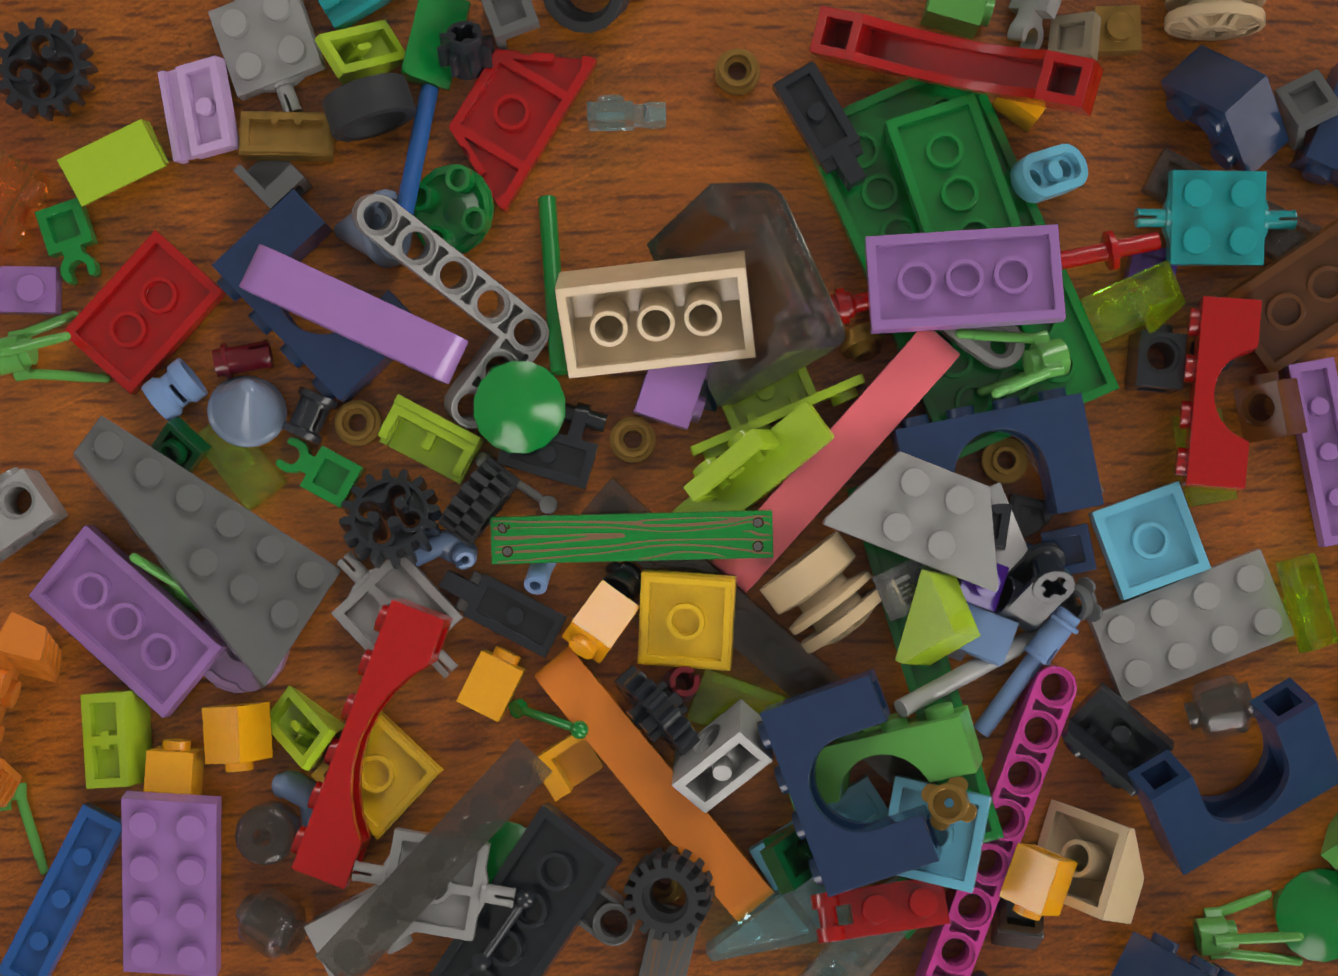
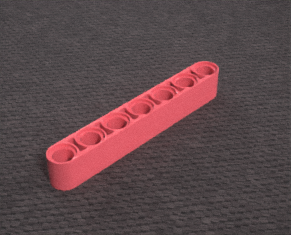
[711,330,960,593]

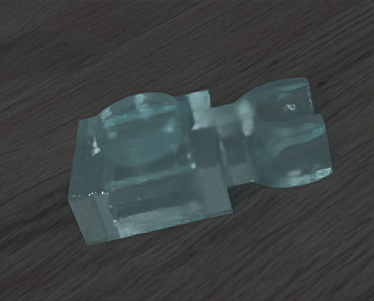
[587,95,666,131]

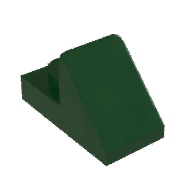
[760,824,813,895]

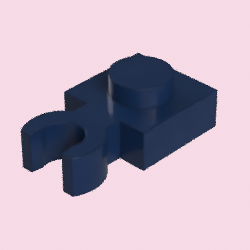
[1025,523,1097,574]

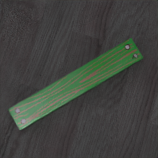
[490,510,774,564]

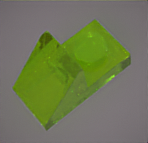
[1080,260,1186,344]

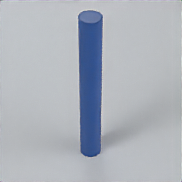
[397,84,439,215]

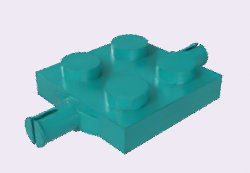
[1134,170,1297,267]

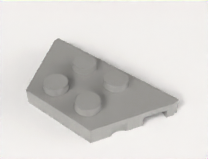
[822,451,998,592]

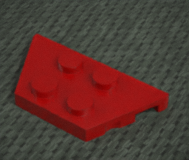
[448,49,597,213]

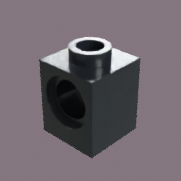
[1124,324,1187,394]

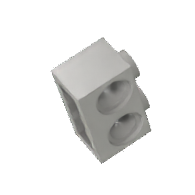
[0,467,69,563]

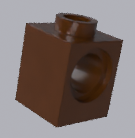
[1233,372,1308,443]

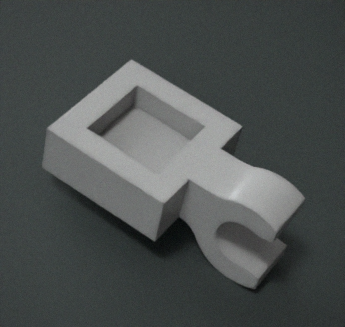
[1007,0,1062,49]

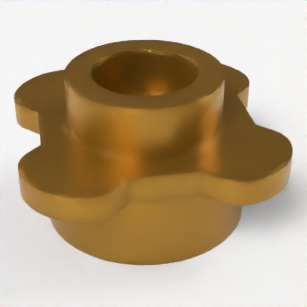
[921,776,977,831]

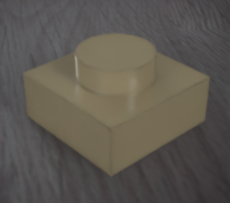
[1048,11,1101,61]

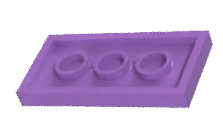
[865,224,1066,334]
[29,525,228,718]
[121,791,221,976]

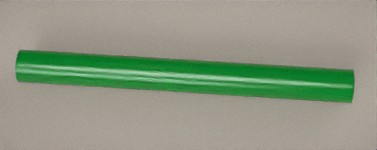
[538,195,568,375]

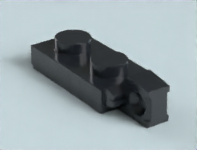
[772,61,866,191]
[439,569,567,658]

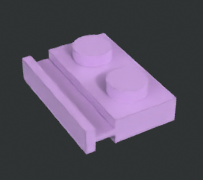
[157,55,239,164]

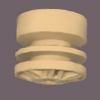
[1164,0,1266,41]
[760,531,884,654]

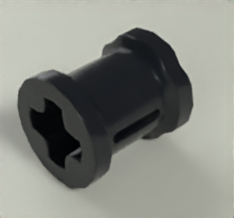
[282,386,338,444]

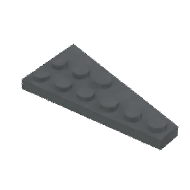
[73,415,341,689]

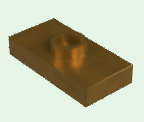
[239,111,335,162]

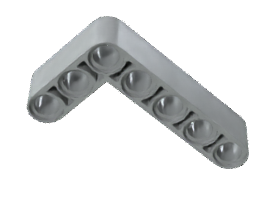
[352,194,549,428]

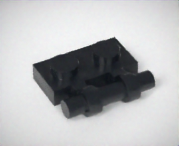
[497,401,608,490]

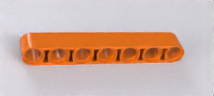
[534,646,775,922]

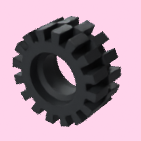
[438,457,520,546]
[623,846,715,941]

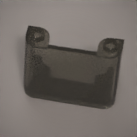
[647,182,845,407]

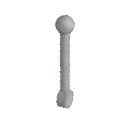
[475,451,558,514]

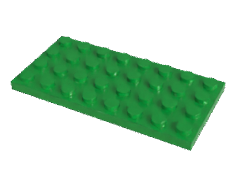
[806,79,1119,459]

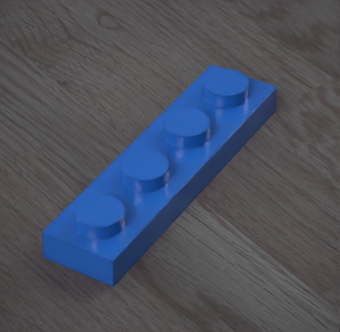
[0,802,122,976]

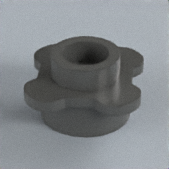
[1060,577,1103,622]

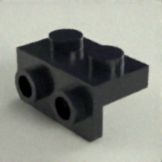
[1061,682,1174,796]

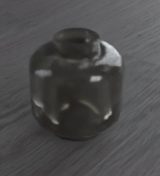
[1184,674,1255,741]
[235,800,301,866]
[236,888,308,959]

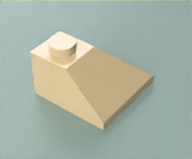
[1037,799,1144,924]

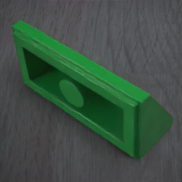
[401,0,471,91]

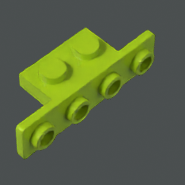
[690,352,866,460]
[672,402,834,512]

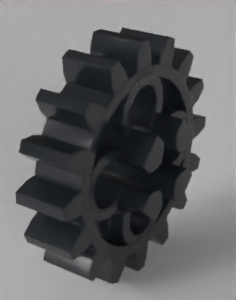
[0,17,98,121]
[339,468,443,569]
[614,665,700,756]

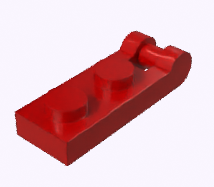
[810,879,950,944]

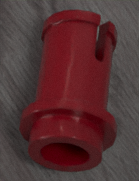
[212,339,274,380]
[662,666,700,704]

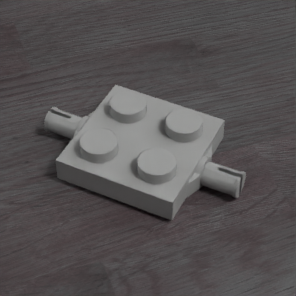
[208,0,327,112]
[331,551,464,679]
[352,827,516,941]

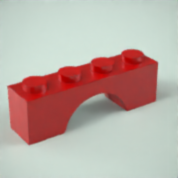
[1174,296,1262,491]

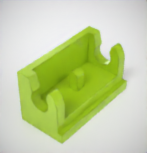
[57,119,169,207]
[378,394,485,485]
[80,689,153,789]

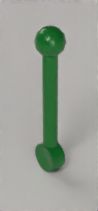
[508,698,589,739]

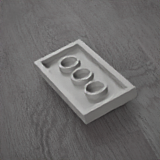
[1087,549,1295,702]

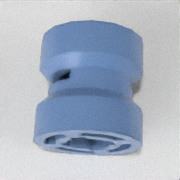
[141,358,208,421]

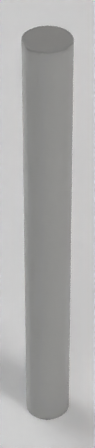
[894,627,1041,718]

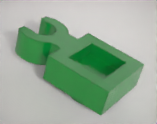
[34,198,101,286]
[275,437,366,509]

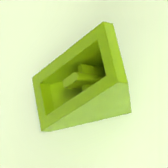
[314,20,405,85]
[895,569,981,666]
[270,685,345,771]

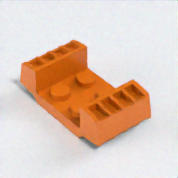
[0,612,63,807]

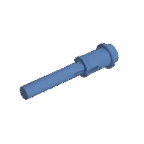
[974,605,1081,737]

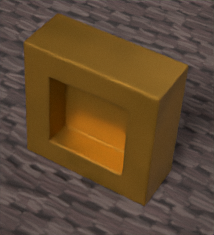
[1092,5,1142,56]

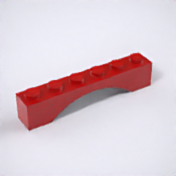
[809,5,1104,117]
[291,598,453,889]

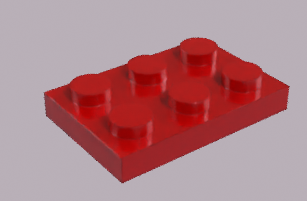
[63,230,227,396]

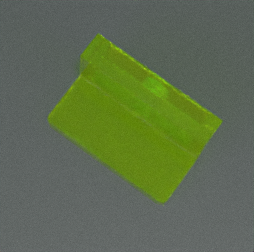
[688,669,791,726]

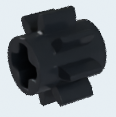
[437,21,495,80]

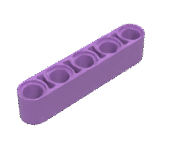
[239,244,468,385]

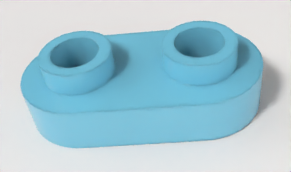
[1010,144,1088,203]

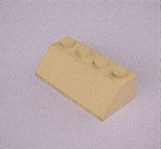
[555,251,756,378]

